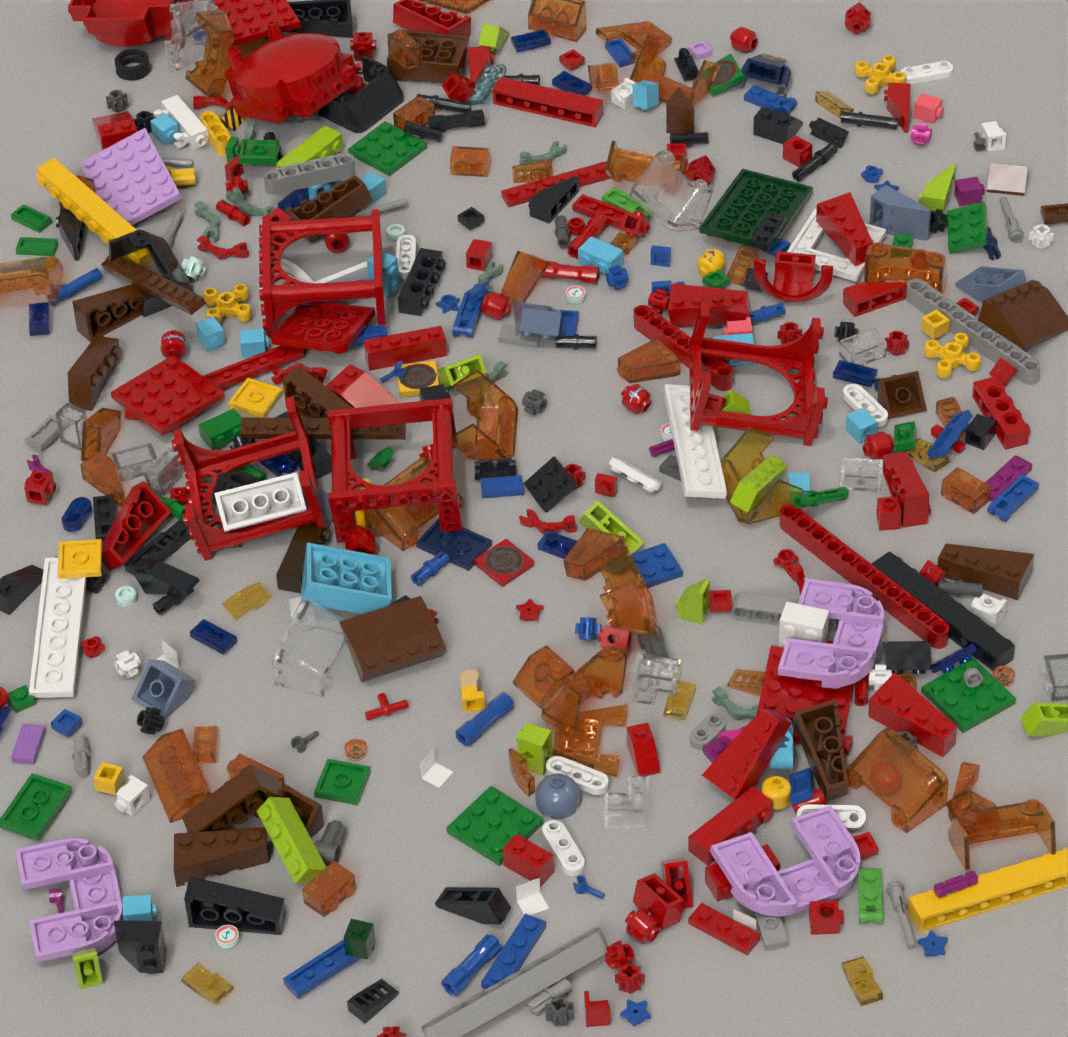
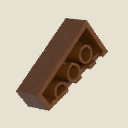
[285,175,373,243]
[72,284,151,343]
[67,335,122,411]
[283,365,352,418]
[937,543,1034,600]
[793,699,849,801]
[182,764,285,833]
[173,827,269,887]

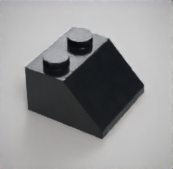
[753,107,803,144]
[883,641,931,674]
[114,920,167,974]

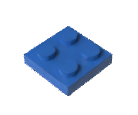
[626,543,683,589]

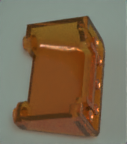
[185,10,234,98]
[864,242,947,294]
[0,256,64,302]
[367,457,464,552]
[541,645,628,736]
[847,727,948,833]

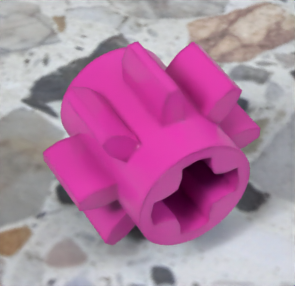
[911,122,932,146]

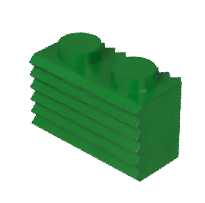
[198,408,241,450]

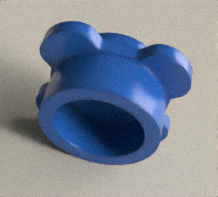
[861,165,883,183]

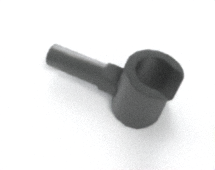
[973,132,986,151]
[291,731,319,753]

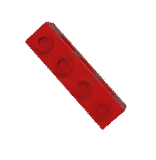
[972,376,1031,450]

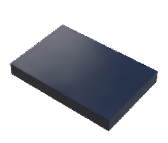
[416,518,492,571]

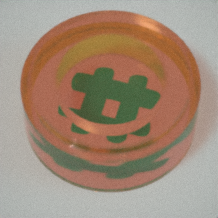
[992,666,1015,687]
[344,739,367,761]

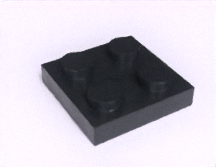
[523,456,577,513]

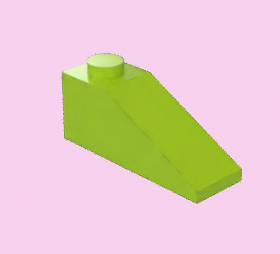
[918,164,956,214]
[579,500,644,555]
[1020,702,1068,737]

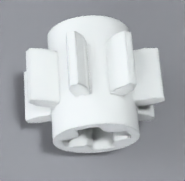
[1029,224,1054,249]
[114,650,141,678]
[869,664,892,691]

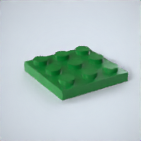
[348,121,427,176]
[921,658,1016,733]
[447,786,544,866]

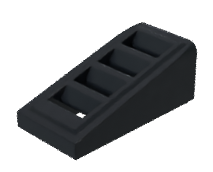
[347,979,399,1023]

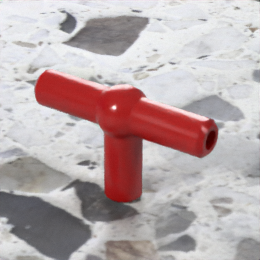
[365,693,409,720]

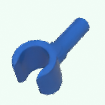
[380,361,407,383]
[573,875,605,899]

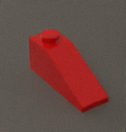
[467,46,494,95]
[884,83,911,133]
[843,282,907,317]

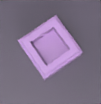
[688,40,713,60]

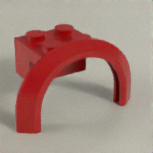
[754,251,834,302]

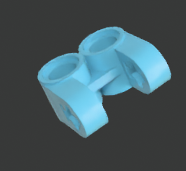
[770,717,794,770]

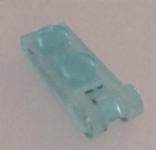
[468,64,507,105]

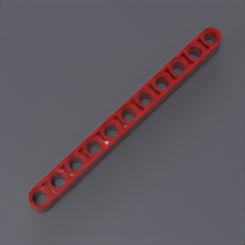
[779,504,949,649]

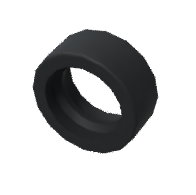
[114,49,150,81]

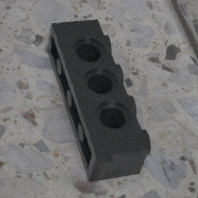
[398,248,446,316]
[275,411,332,479]

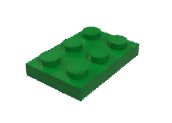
[947,202,988,254]
[0,773,72,841]

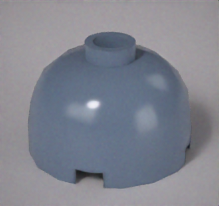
[535,773,581,819]

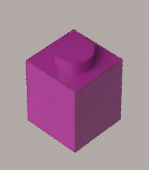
[954,177,985,207]

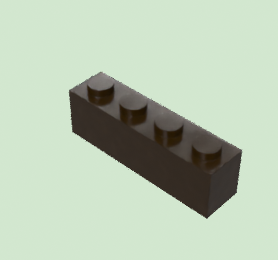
[276,519,330,594]

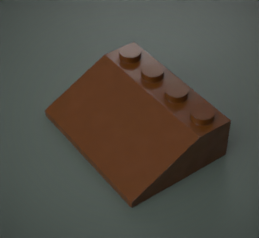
[387,29,470,83]
[978,280,1068,349]
[339,596,446,682]

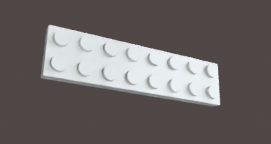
[663,384,727,499]
[29,558,87,698]

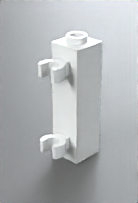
[153,95,210,150]

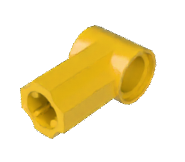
[166,166,196,186]

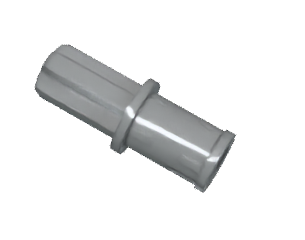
[72,736,90,775]
[528,978,572,1014]

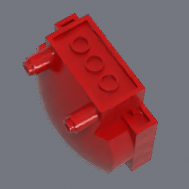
[68,0,195,47]
[224,20,359,124]

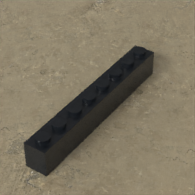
[871,551,1015,673]

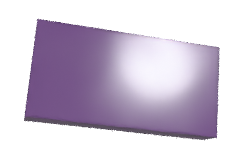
[11,724,45,764]

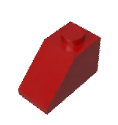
[626,722,660,778]
[661,858,693,909]

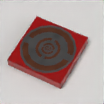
[474,539,534,587]

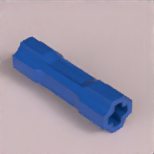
[455,692,514,746]
[441,934,502,996]

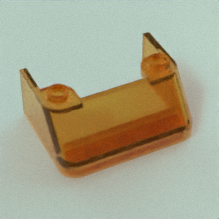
[630,34,720,106]
[605,140,689,194]
[452,369,518,461]
[596,546,659,637]
[948,799,1056,870]

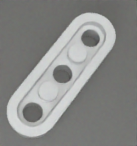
[900,61,953,84]
[396,235,417,279]
[843,384,888,427]
[608,456,663,493]
[546,756,609,795]
[796,804,866,830]
[542,820,585,876]

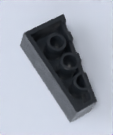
[288,0,353,38]
[184,876,286,935]

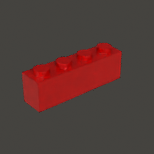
[364,326,447,371]
[688,786,773,866]

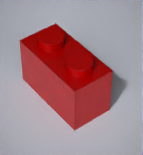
[503,834,554,887]
[633,873,685,929]

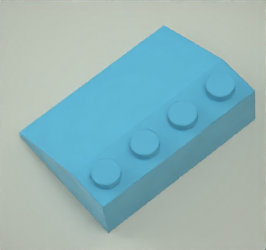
[301,543,392,614]

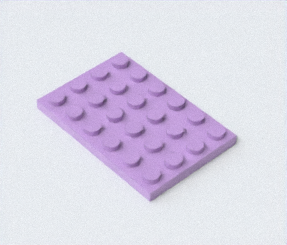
[80,128,182,225]

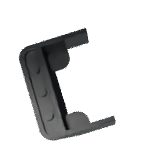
[318,55,404,133]
[109,230,193,317]

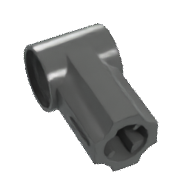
[637,626,669,668]
[314,820,347,865]

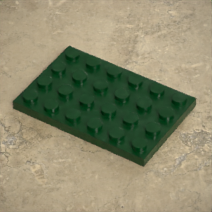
[699,168,813,252]

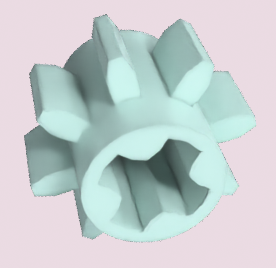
[181,256,206,279]

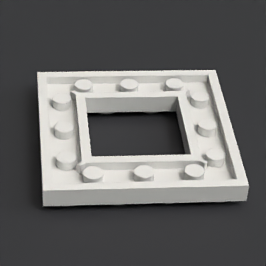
[787,209,886,282]

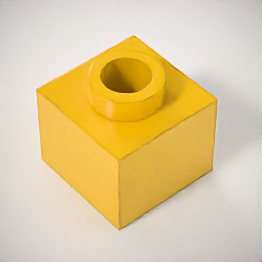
[921,309,950,340]
[93,762,125,795]

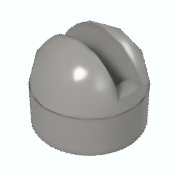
[963,668,983,687]

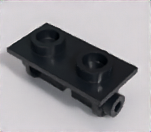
[674,48,702,81]
[809,117,849,148]
[474,458,516,480]

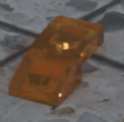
[509,748,535,797]

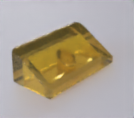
[815,91,854,119]

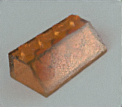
[142,728,211,823]

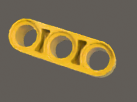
[200,111,231,156]

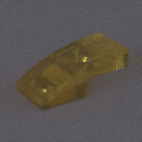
[907,438,950,472]
[222,582,272,621]
[663,680,696,720]
[841,956,883,1006]
[181,962,234,1005]

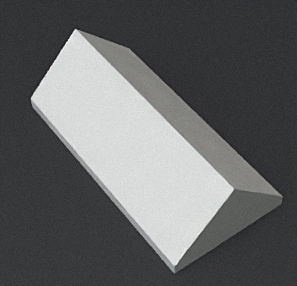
[214,472,307,532]

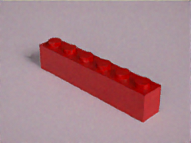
[492,77,604,128]

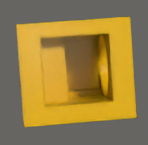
[460,669,485,712]

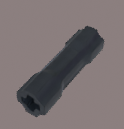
[427,109,485,131]

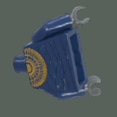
[734,54,791,98]

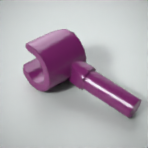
[27,455,52,473]
[49,889,64,914]

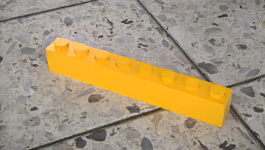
[36,157,154,267]
[908,847,1068,933]

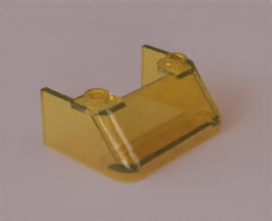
[720,427,804,524]

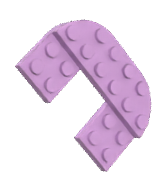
[778,578,884,689]
[710,805,861,917]
[15,838,124,963]

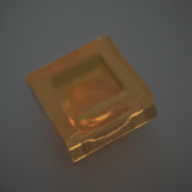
[611,232,636,254]

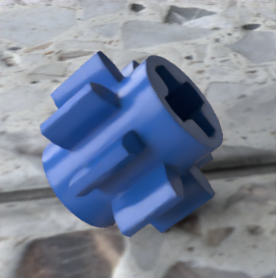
[606,265,629,290]
[575,617,601,640]

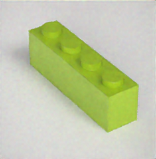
[276,125,343,168]
[730,455,788,513]
[257,797,328,885]

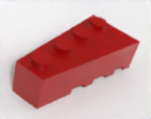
[393,0,471,36]
[816,192,873,266]
[668,283,751,327]
[881,451,931,528]
[102,481,172,571]
[868,672,957,757]
[702,709,792,799]

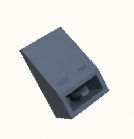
[869,185,931,241]

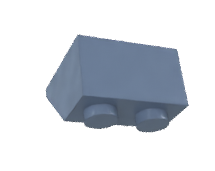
[132,659,196,718]

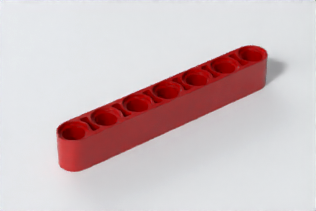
[633,305,733,391]

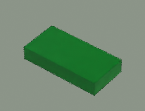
[11,204,52,233]
[15,237,58,257]

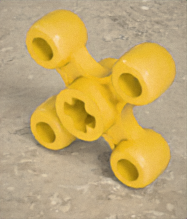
[854,55,906,95]
[203,284,252,324]
[924,333,981,379]

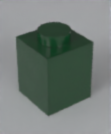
[343,919,375,959]

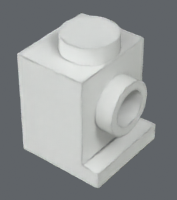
[611,77,635,110]
[980,121,1007,152]
[971,593,1007,628]
[114,775,151,816]

